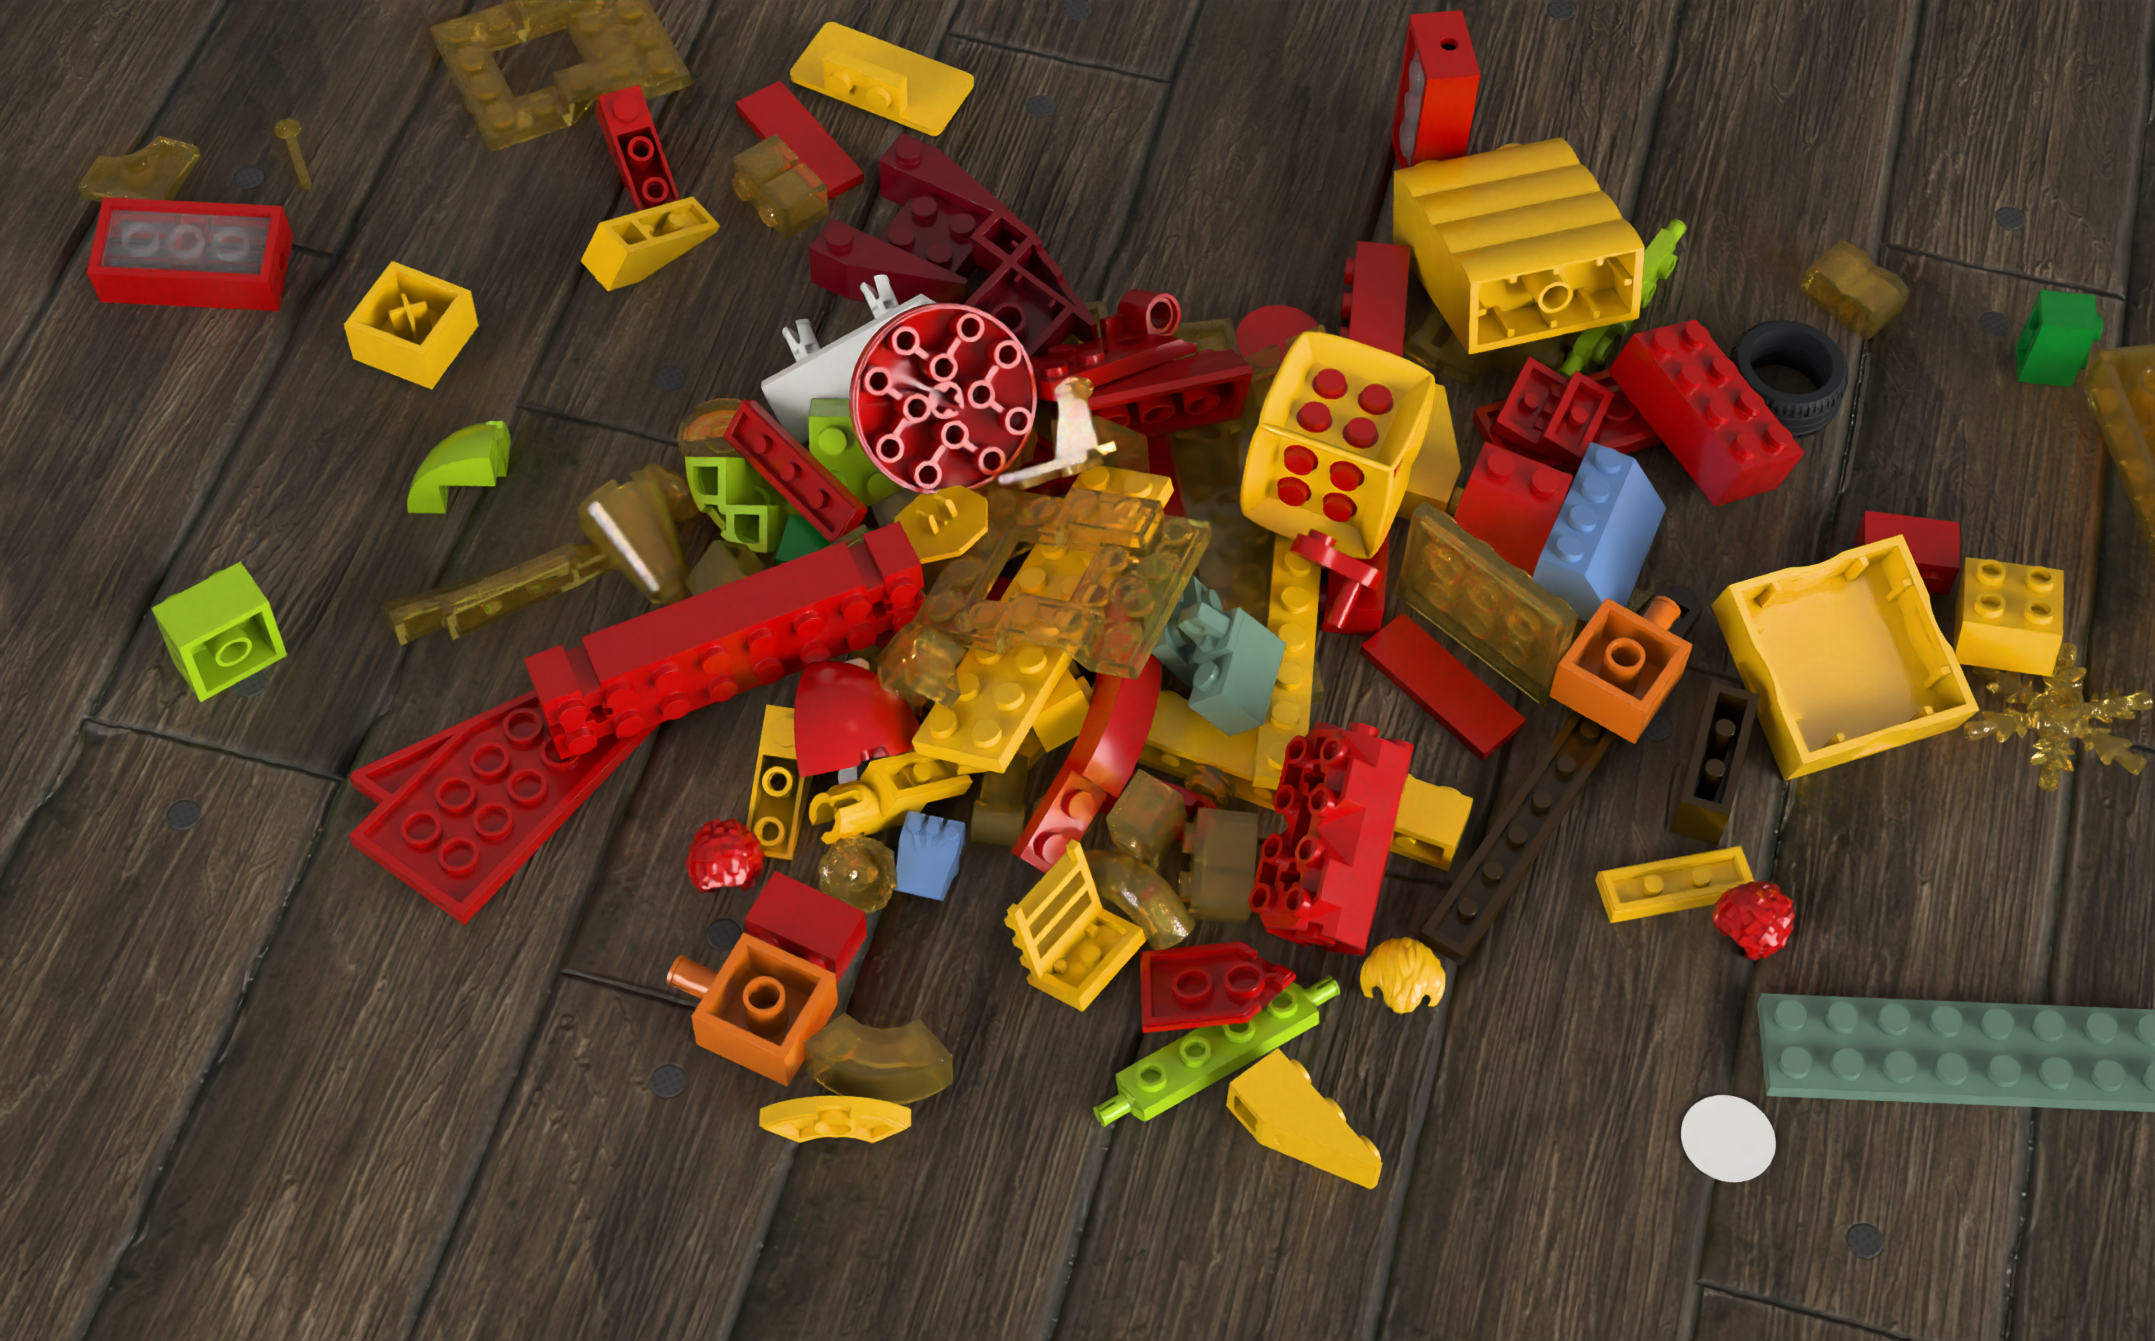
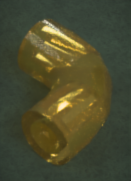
[1083,849,1195,951]

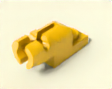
[809,751,973,845]

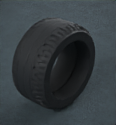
[1728,320,1849,439]

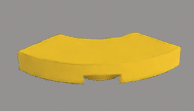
[759,1096,911,1143]

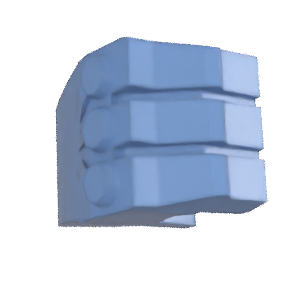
[893,811,965,901]

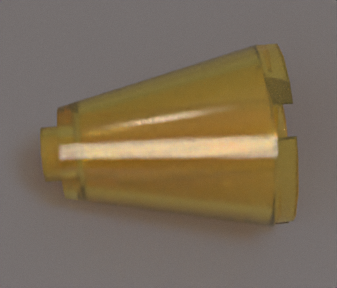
[575,470,693,606]

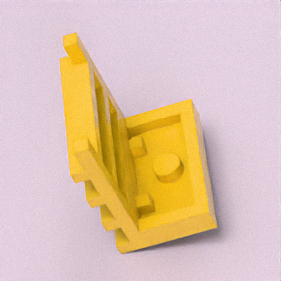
[1004,839,1146,1012]

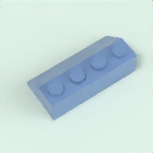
[1525,442,1666,622]

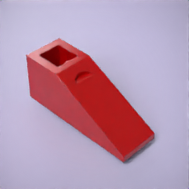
[595,84,680,212]

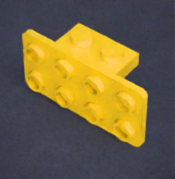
[790,22,974,136]

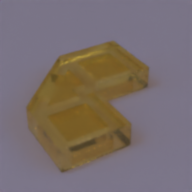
[1051,416,1150,474]

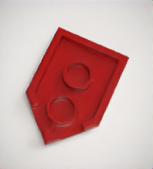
[1140,941,1296,1033]

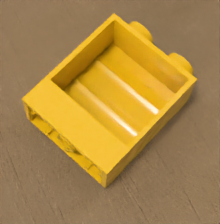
[1393,137,1645,355]

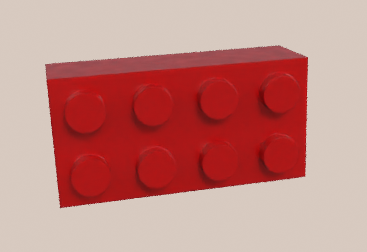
[1608,319,1805,507]

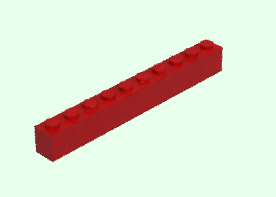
[1318,241,1410,637]

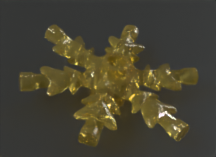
[1963,642,2153,791]

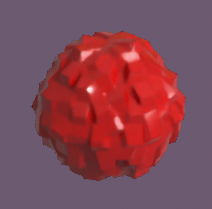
[685,818,765,893]
[1712,880,1795,961]

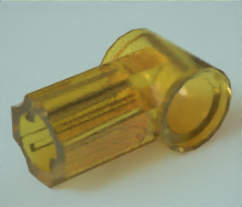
[971,751,1029,847]

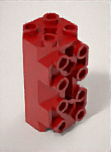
[1249,722,1414,956]

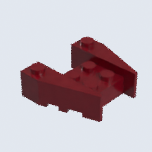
[809,132,1017,305]
[963,206,1099,416]

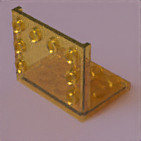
[1396,501,1654,707]

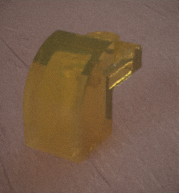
[876,621,967,708]

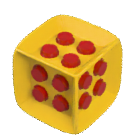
[1240,331,1435,559]

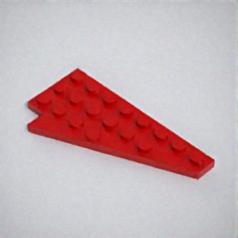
[349,690,660,925]

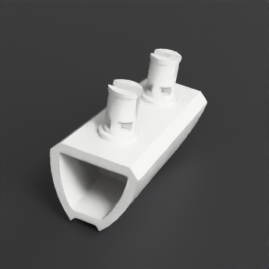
[761,274,936,451]

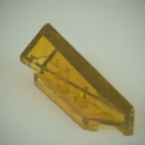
[380,540,621,646]

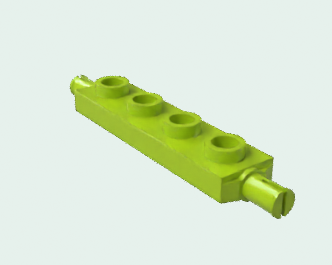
[1556,219,1687,379]
[1093,975,1340,1127]

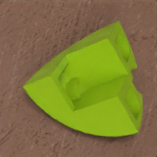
[407,421,511,514]
[685,457,803,553]

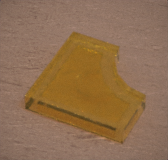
[78,136,201,202]

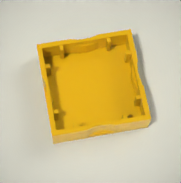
[1711,534,1979,781]

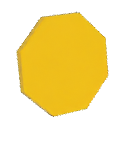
[894,485,988,564]

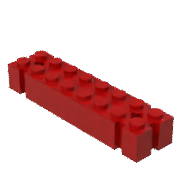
[523,521,930,760]

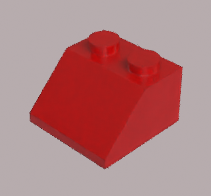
[1443,442,1573,579]

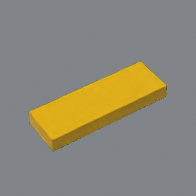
[1595,846,1754,923]

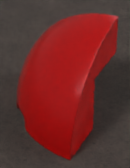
[794,661,920,778]

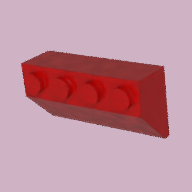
[1050,348,1253,453]

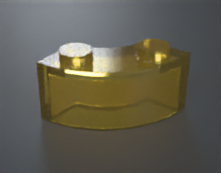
[803,1013,953,1104]

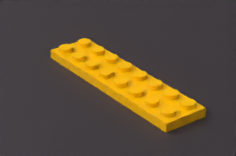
[912,463,1174,773]

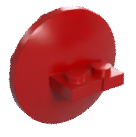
[849,302,1037,495]

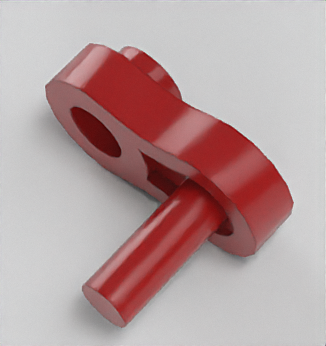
[1290,529,1384,629]

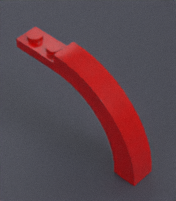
[1011,586,1162,874]

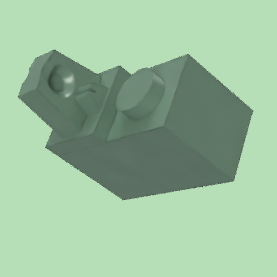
[1177,601,1286,736]

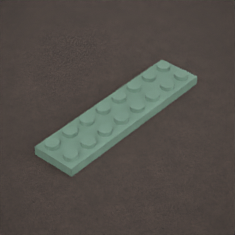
[1757,993,2155,1112]

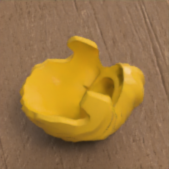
[1360,937,1445,1014]

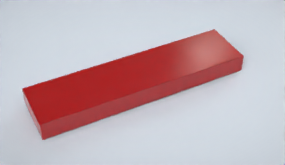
[723,399,868,546]

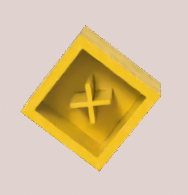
[344,261,479,390]
[1953,557,2064,677]

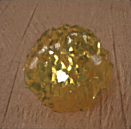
[818,835,898,915]

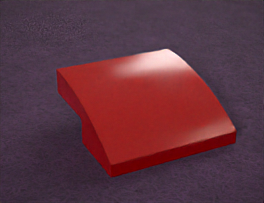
[1489,356,1615,464]

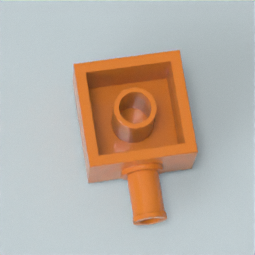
[1549,596,1693,744]
[667,932,838,1087]

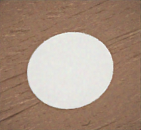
[1681,1095,1776,1182]

